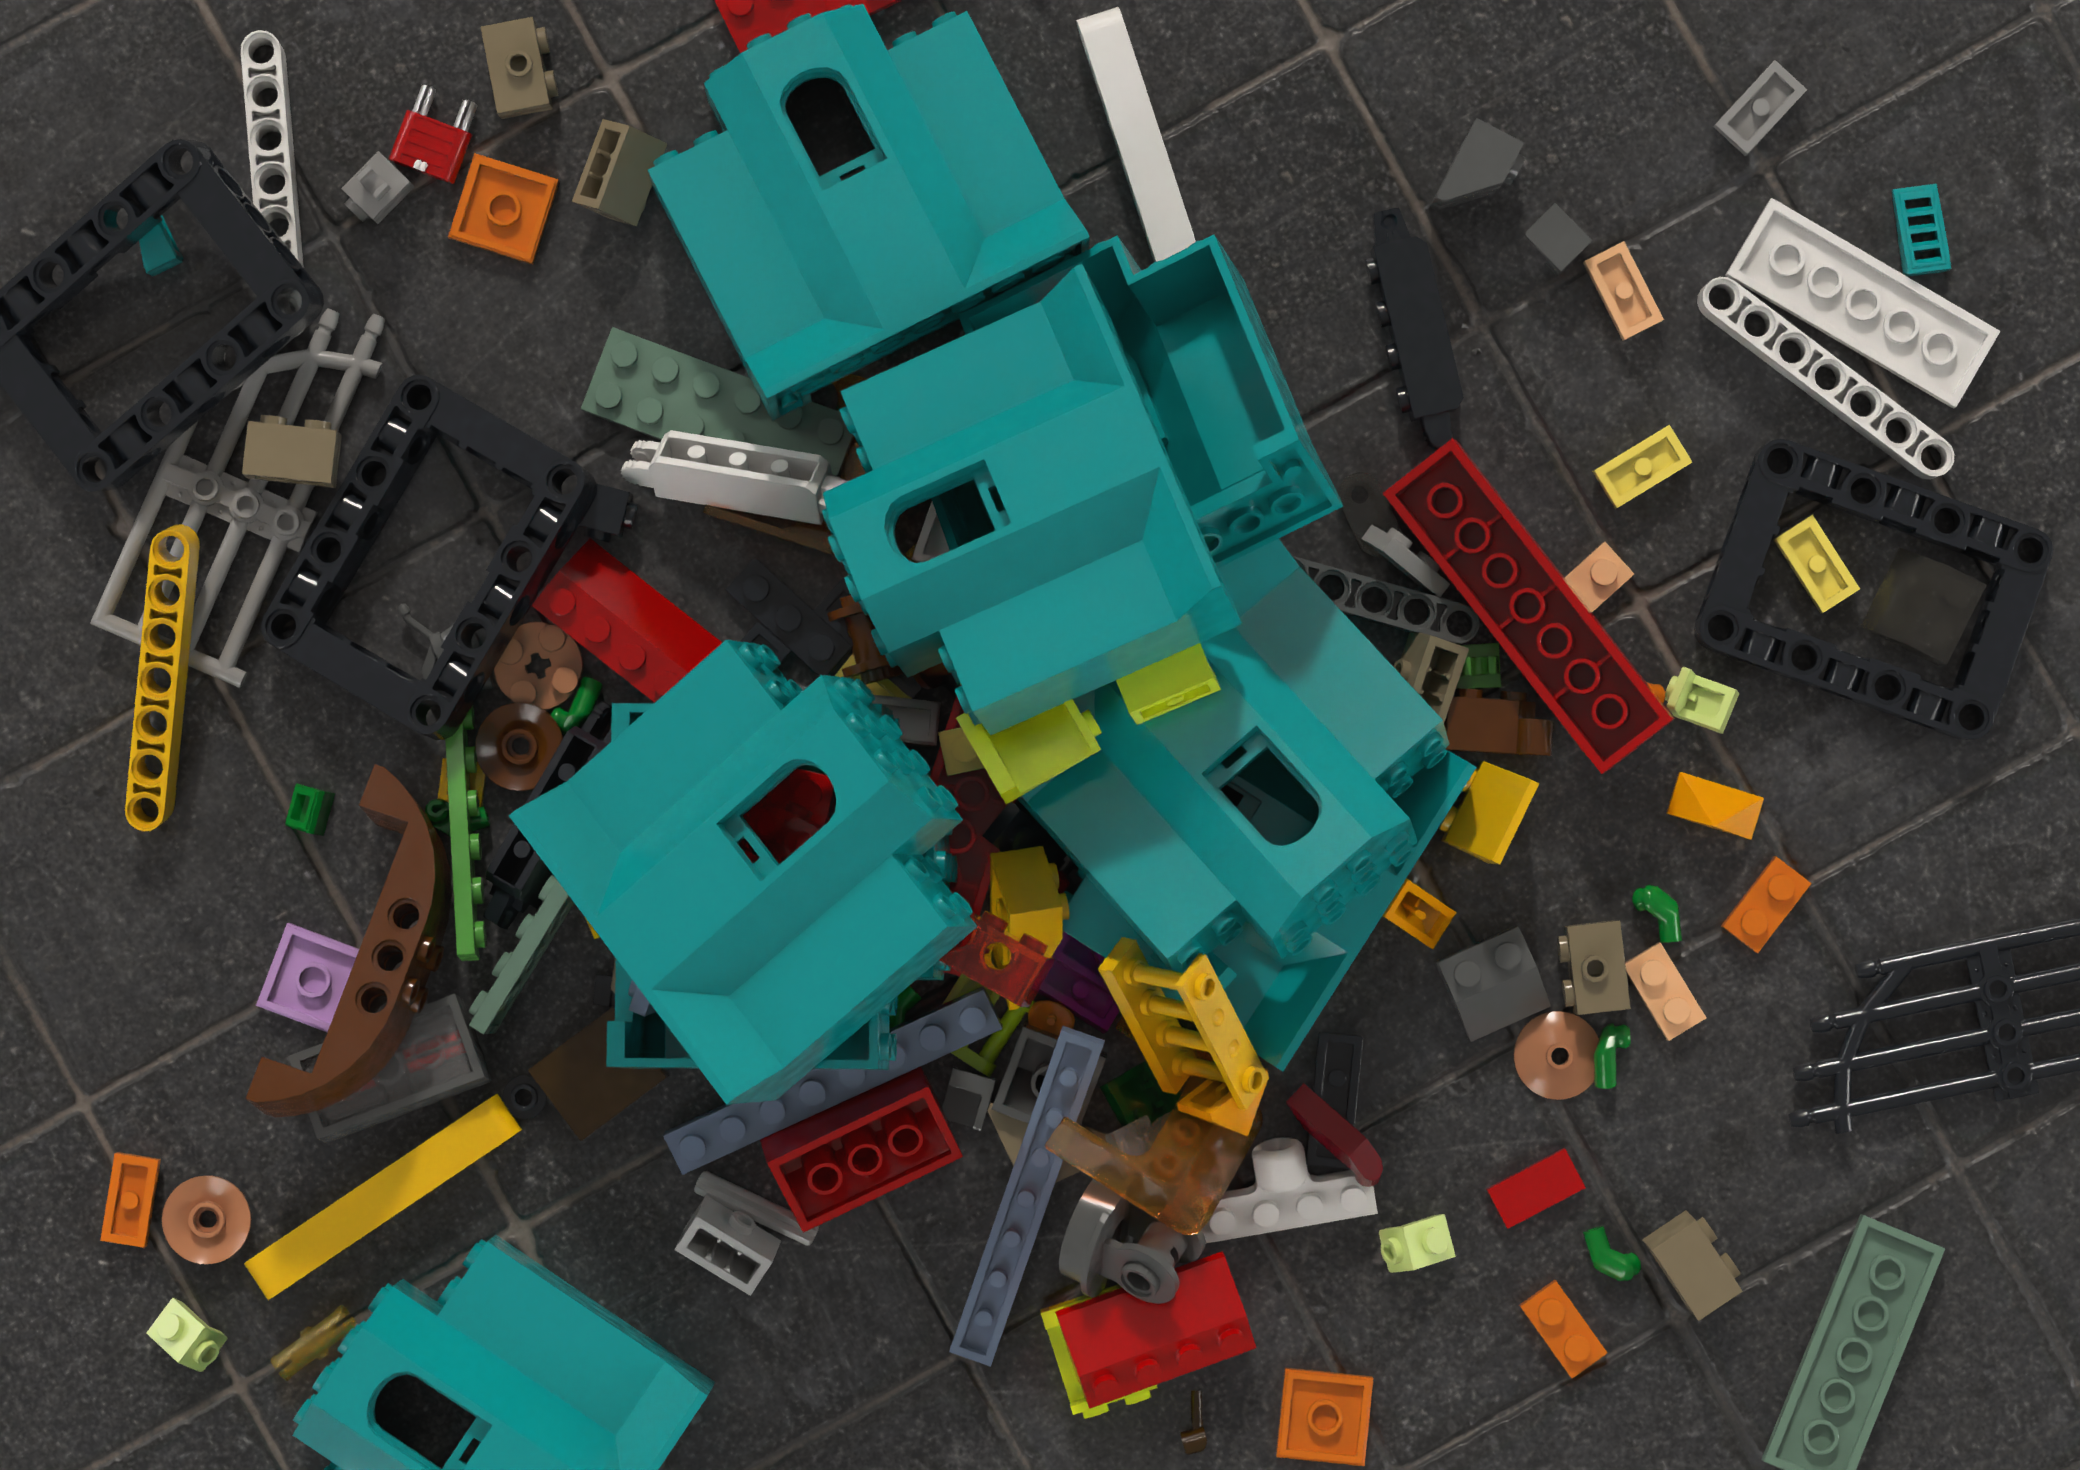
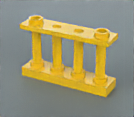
[1098,937,1269,1111]

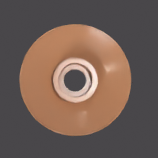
[1514,1011,1599,1100]
[162,1175,251,1264]

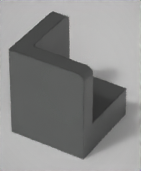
[1525,203,1593,276]
[942,1067,996,1131]

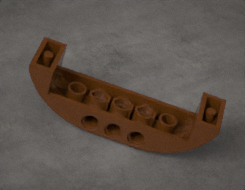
[245,764,452,1118]

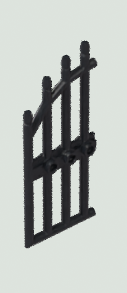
[1788,918,2080,1134]

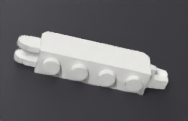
[621,430,848,525]

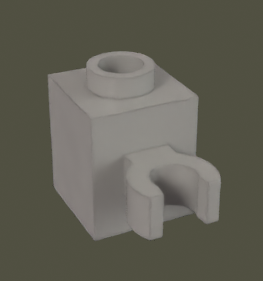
[341,151,414,224]

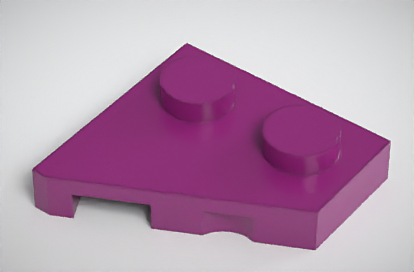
[1032,931,1120,1034]

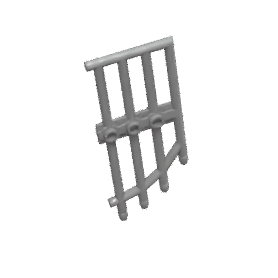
[90,308,385,688]

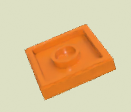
[448,153,560,265]
[1276,1368,1373,1466]

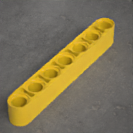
[125,524,200,831]
[244,1093,522,1300]

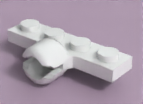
[1195,1137,1378,1243]

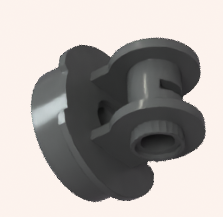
[1059,1168,1206,1304]

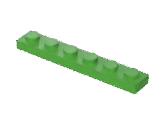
[445,705,487,961]

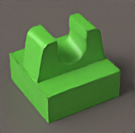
[1456,643,1501,689]

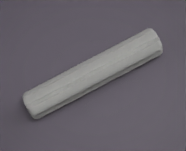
[694,1171,819,1246]

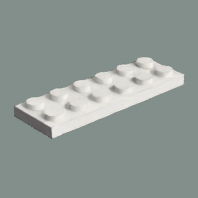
[1725,198,2000,409]

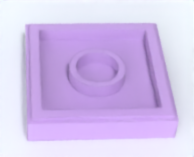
[256,923,359,1032]

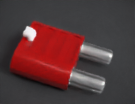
[388,85,477,184]

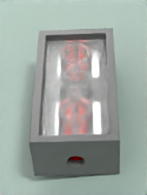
[288,994,492,1143]

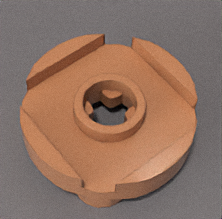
[494,622,584,710]

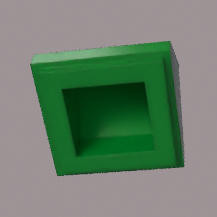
[285,783,335,836]

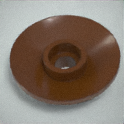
[475,702,563,791]

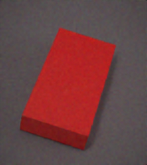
[1486,1148,1586,1229]

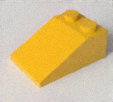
[1439,761,1539,865]
[990,846,1069,1011]

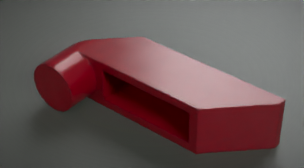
[1286,1083,1383,1187]

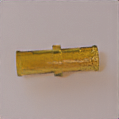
[271,1305,357,1381]

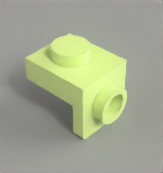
[1665,667,1739,734]
[1379,1214,1456,1273]
[146,1298,227,1372]

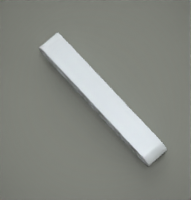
[1076,7,1196,262]
[241,30,304,336]
[1697,277,1955,479]

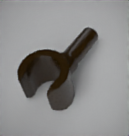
[1180,1391,1207,1455]

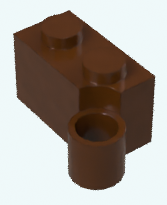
[1444,688,1554,756]

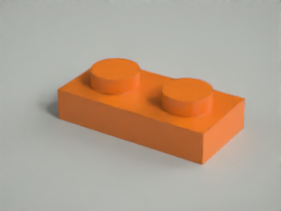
[1721,856,1812,953]
[100,1152,161,1248]
[1519,1280,1608,1378]

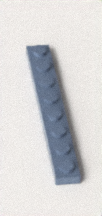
[663,986,1003,1175]
[949,1026,1105,1367]

